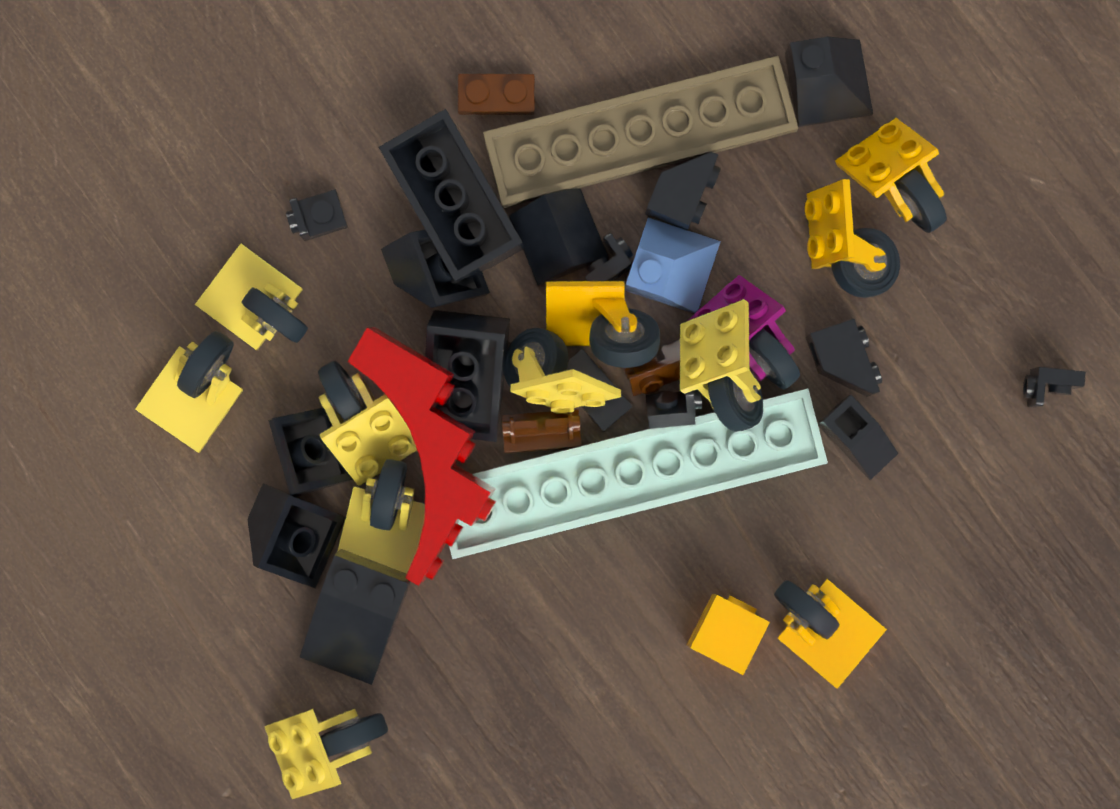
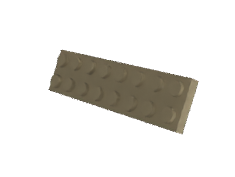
[483,56,798,208]

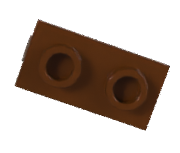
[623,340,680,396]
[502,409,581,453]

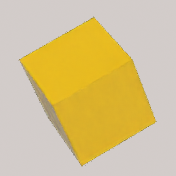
[687,594,770,675]

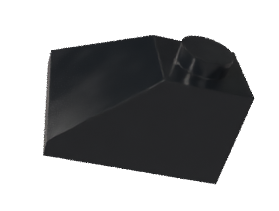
[785,36,873,127]
[381,230,490,308]
[247,483,346,589]

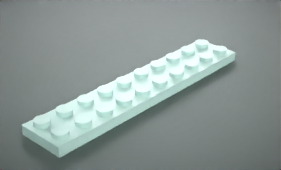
[449,389,828,559]

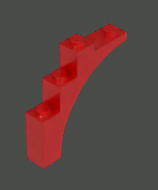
[348,327,497,586]

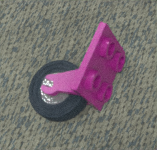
[687,275,800,389]

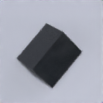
[509,188,609,286]
[268,408,353,497]

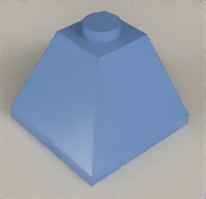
[625,218,721,314]

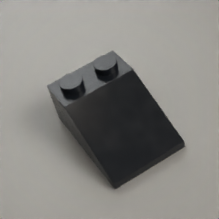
[425,310,510,442]
[300,549,411,685]

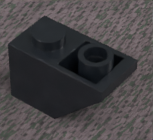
[645,152,721,230]
[806,319,882,397]
[818,395,899,480]

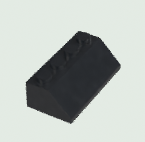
[378,109,525,282]

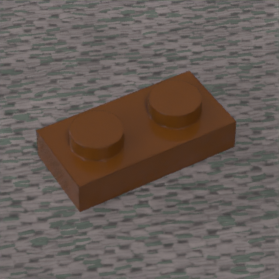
[458,74,535,115]

